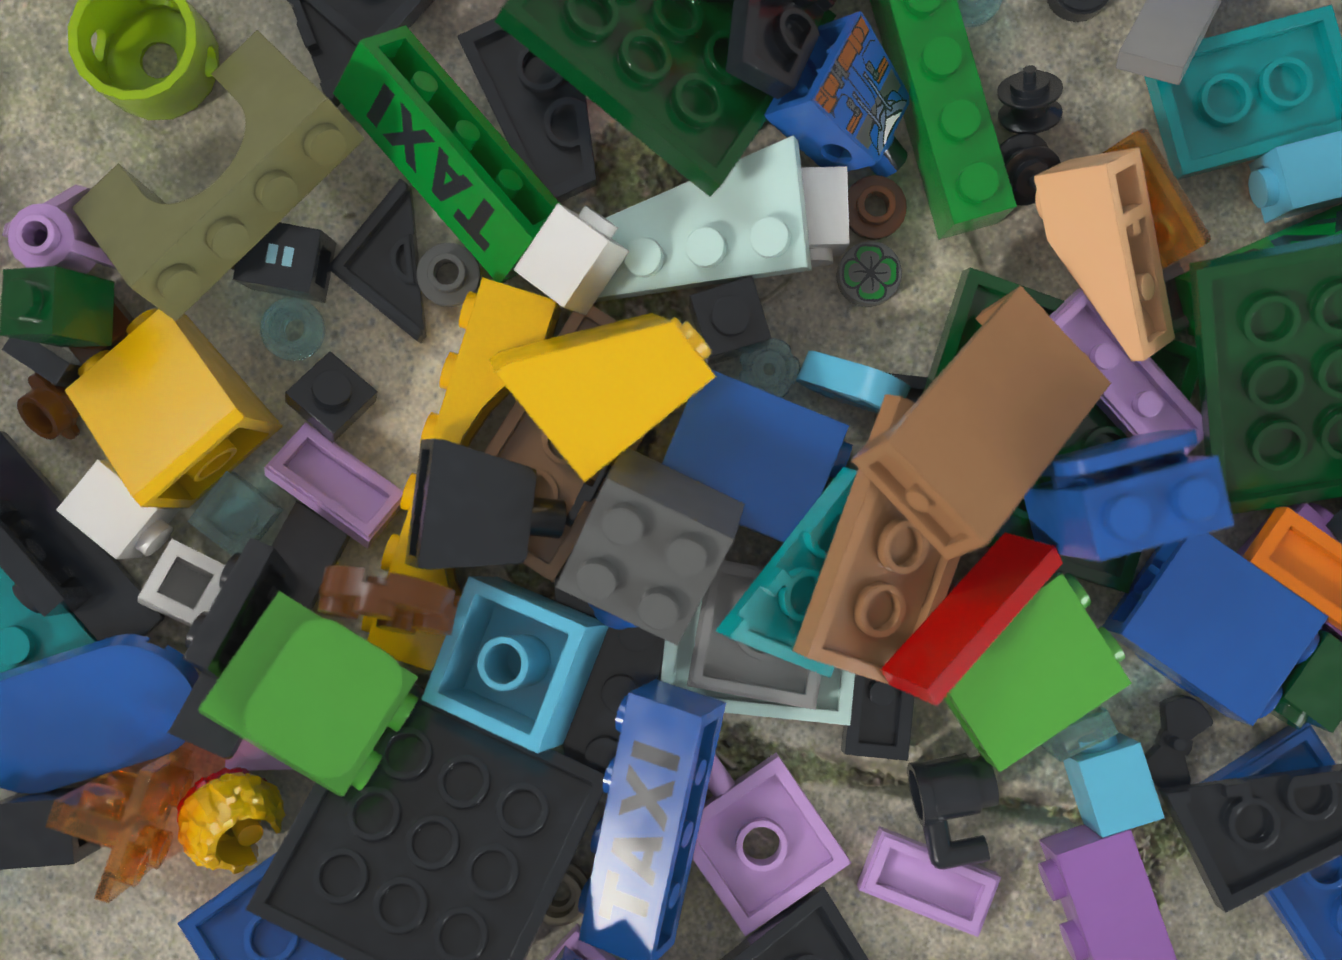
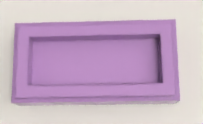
[264,422,403,549]
[856,826,1001,937]

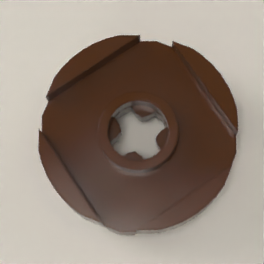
[317,565,460,635]

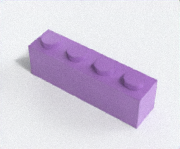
[1038,824,1177,960]

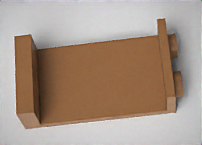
[852,286,1111,560]

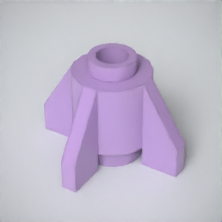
[2,185,116,274]

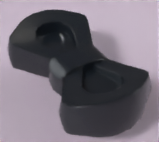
[1144,695,1213,788]

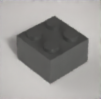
[556,447,745,646]

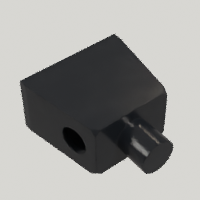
[405,438,567,569]

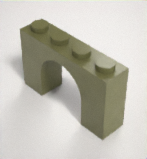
[72,30,365,321]

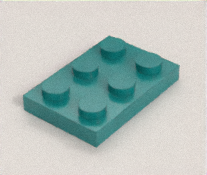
[1144,4,1342,181]

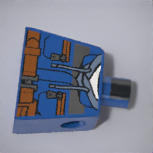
[764,11,909,177]

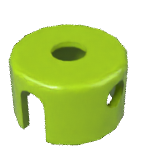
[68,0,219,120]

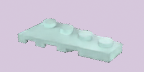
[595,135,812,302]

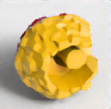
[177,767,286,875]

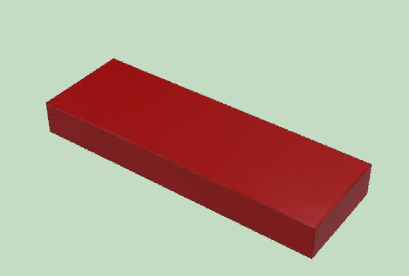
[880,533,1063,706]

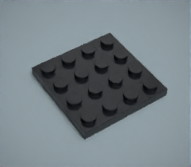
[245,684,605,960]

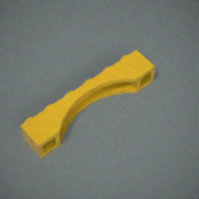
[361,277,562,671]

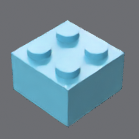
[421,576,609,753]

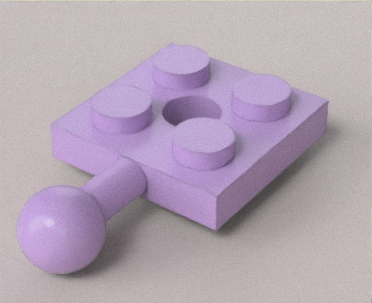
[693,752,851,936]

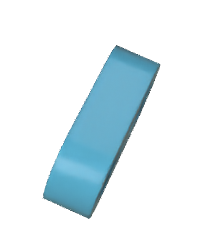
[796,351,910,414]

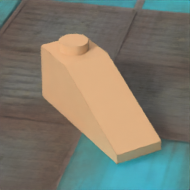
[1034,147,1175,361]

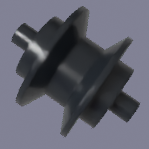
[997,65,1063,135]
[999,133,1061,206]

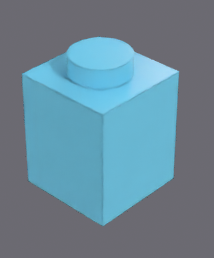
[1248,130,1342,223]
[1060,728,1165,838]

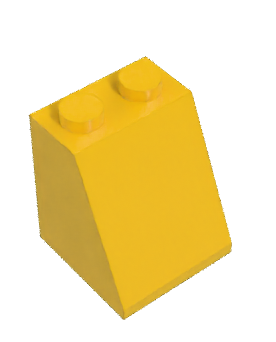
[65,308,283,508]
[489,313,716,482]

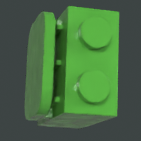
[944,571,1132,772]
[198,591,418,796]

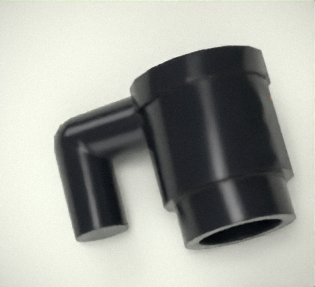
[907,753,999,870]

